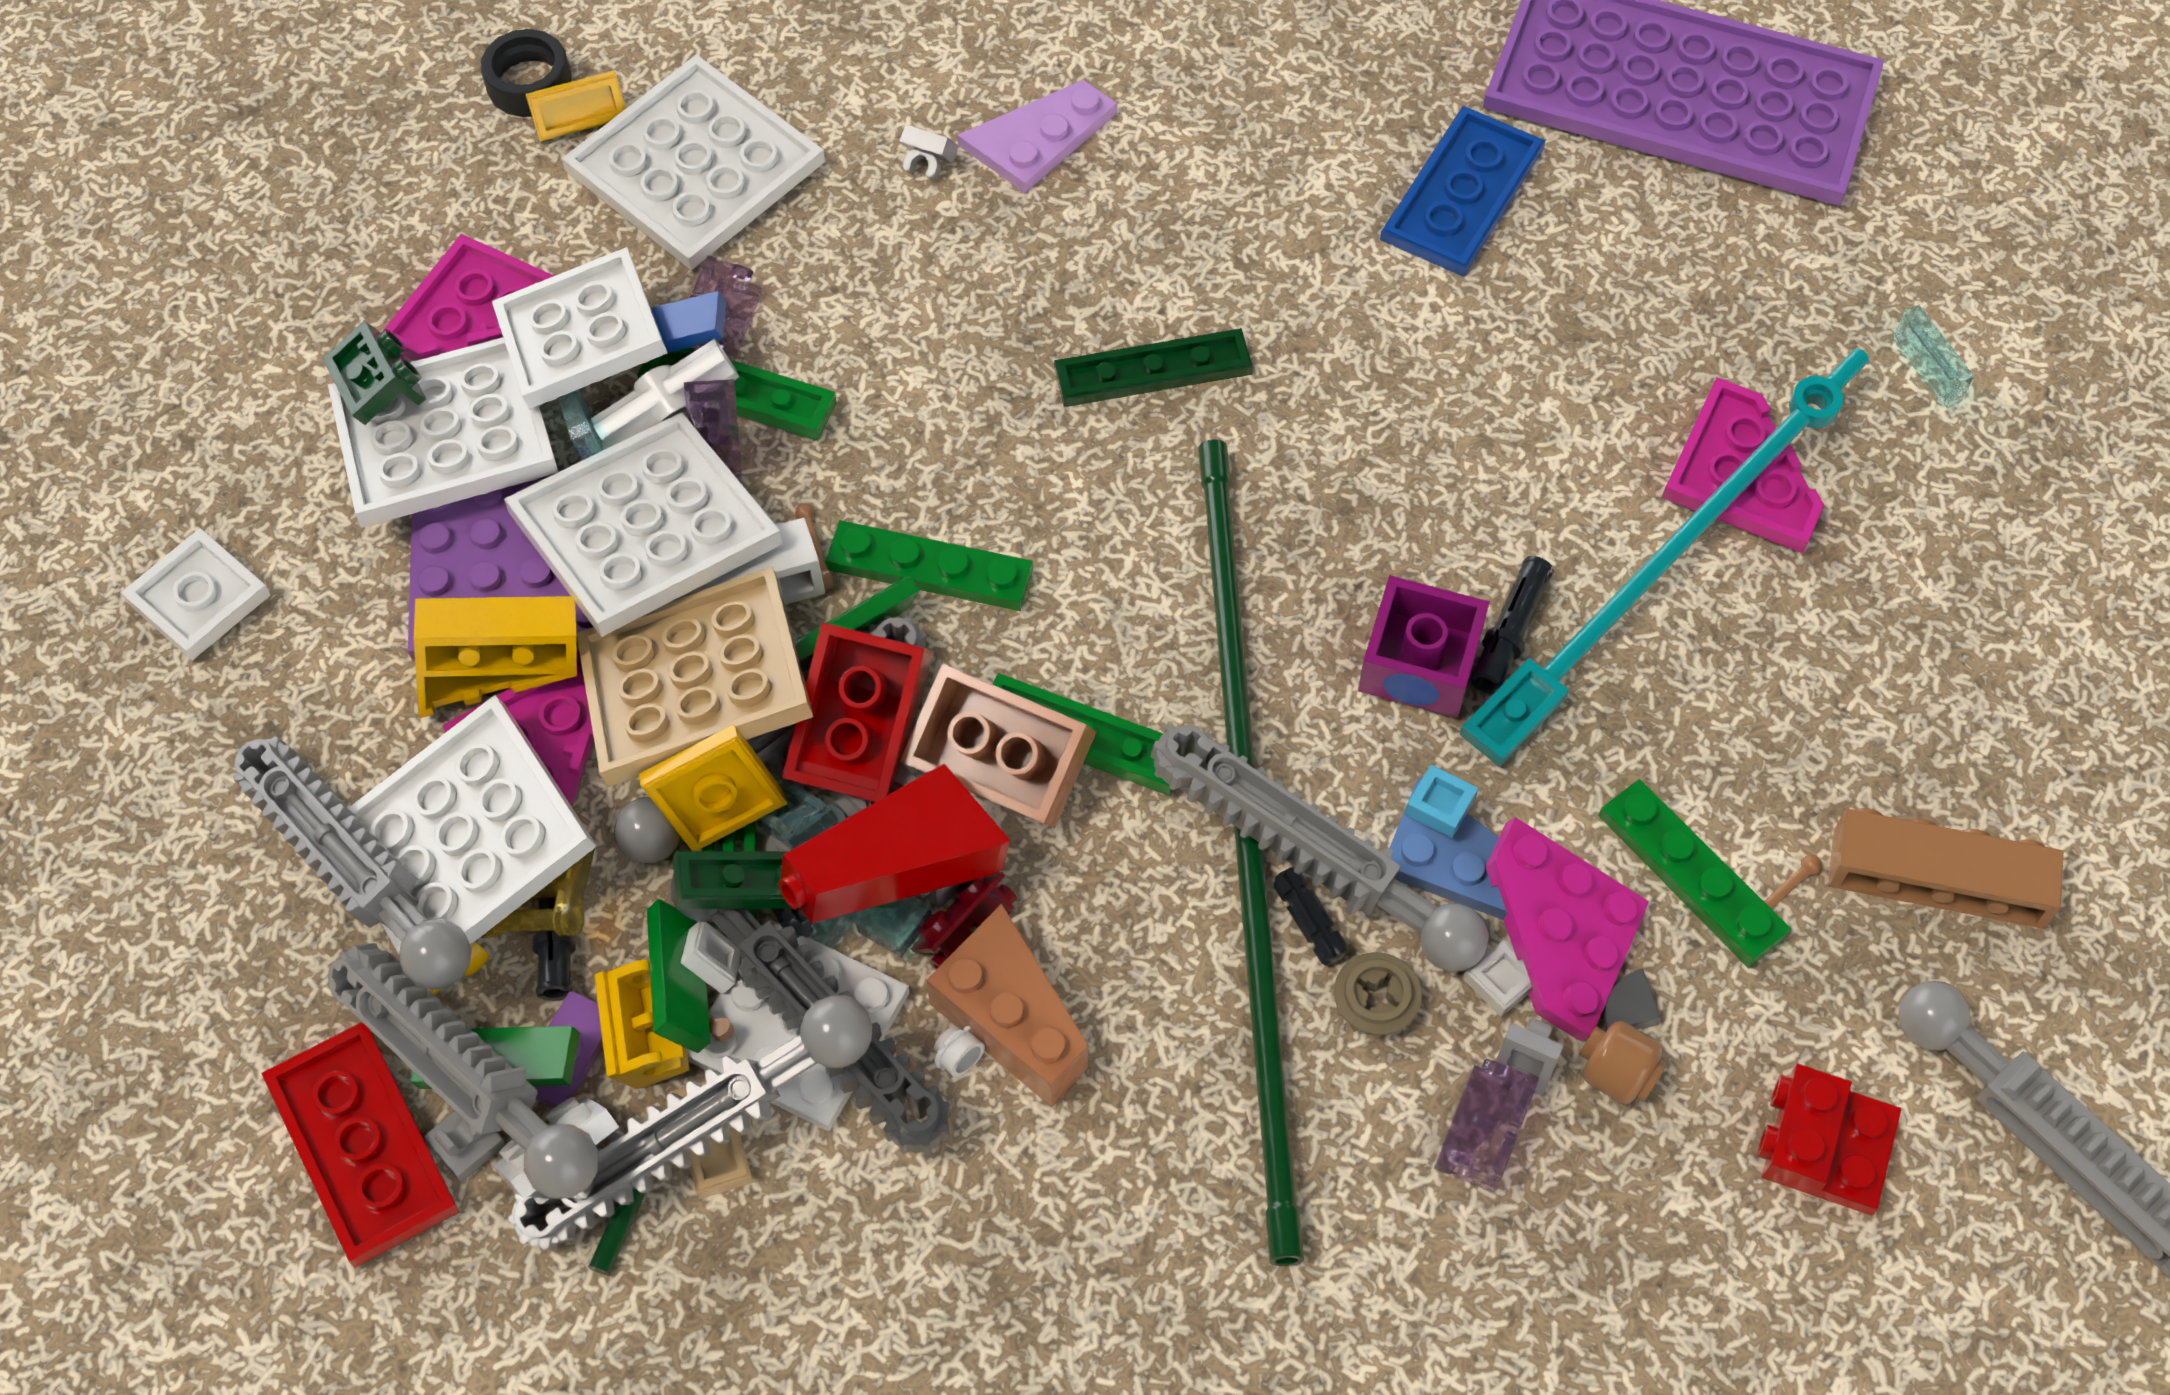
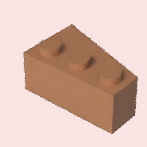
[926,904,1088,1107]

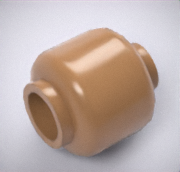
[1579,1020,1667,1105]

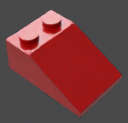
[782,622,933,802]

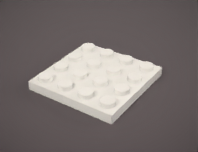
[562,54,825,270]
[328,337,558,528]
[504,412,783,637]
[348,695,597,954]

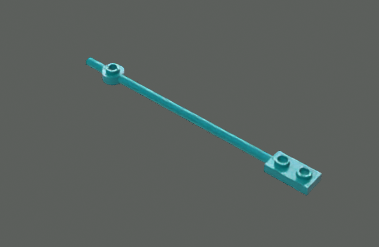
[1460,348,1869,767]

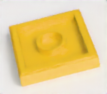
[638,724,787,851]

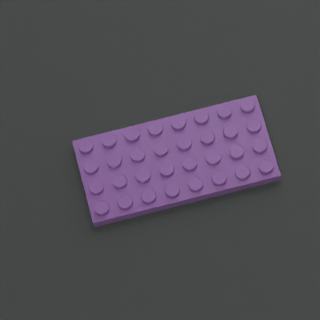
[1483,0,1884,206]

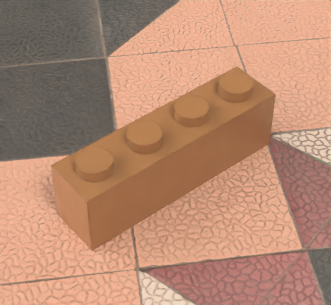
[1828,808,2064,929]

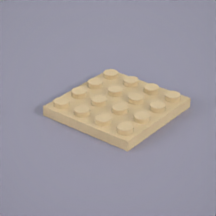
[576,566,813,787]

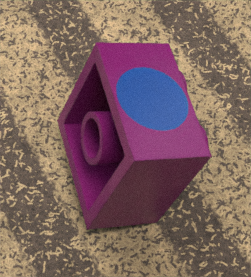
[1358,575,1490,718]

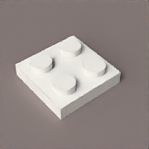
[121,528,270,661]
[493,1096,619,1199]

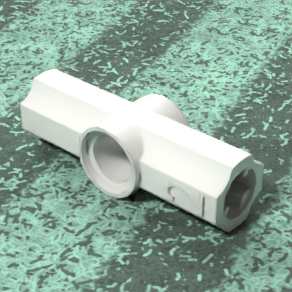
[591,339,739,448]

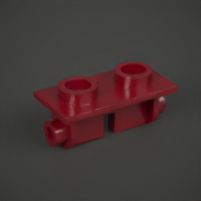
[910,872,1017,970]

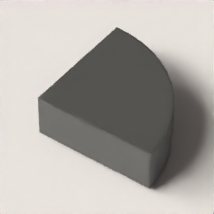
[1602,968,1661,1032]

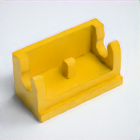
[594,960,690,1089]

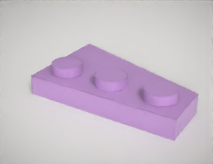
[957,80,1117,193]

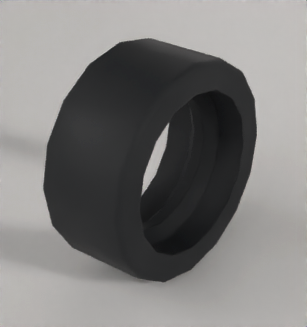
[481,29,572,117]

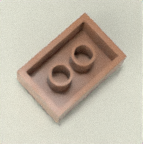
[900,664,1097,828]

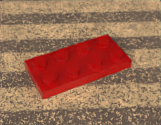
[261,1022,460,1268]

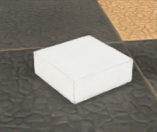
[680,922,741,994]
[1463,940,1533,1018]

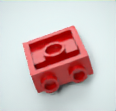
[1757,1063,1902,1216]

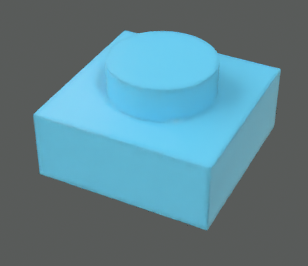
[1404,765,1479,838]

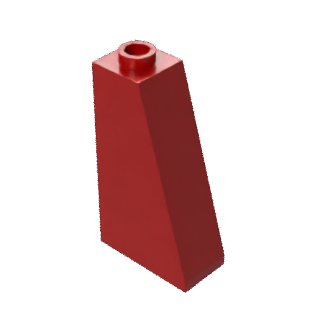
[779,763,1010,924]

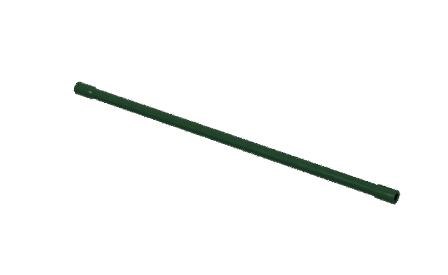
[1198,439,1304,1266]

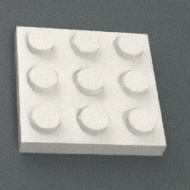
[492,247,668,409]
[687,917,910,1132]

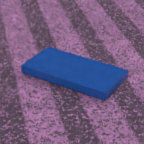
[1380,106,1546,277]

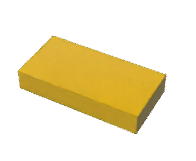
[525,71,626,142]

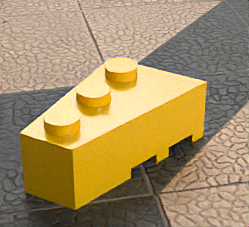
[414,596,577,719]

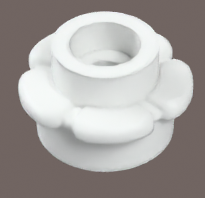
[934,1026,985,1077]

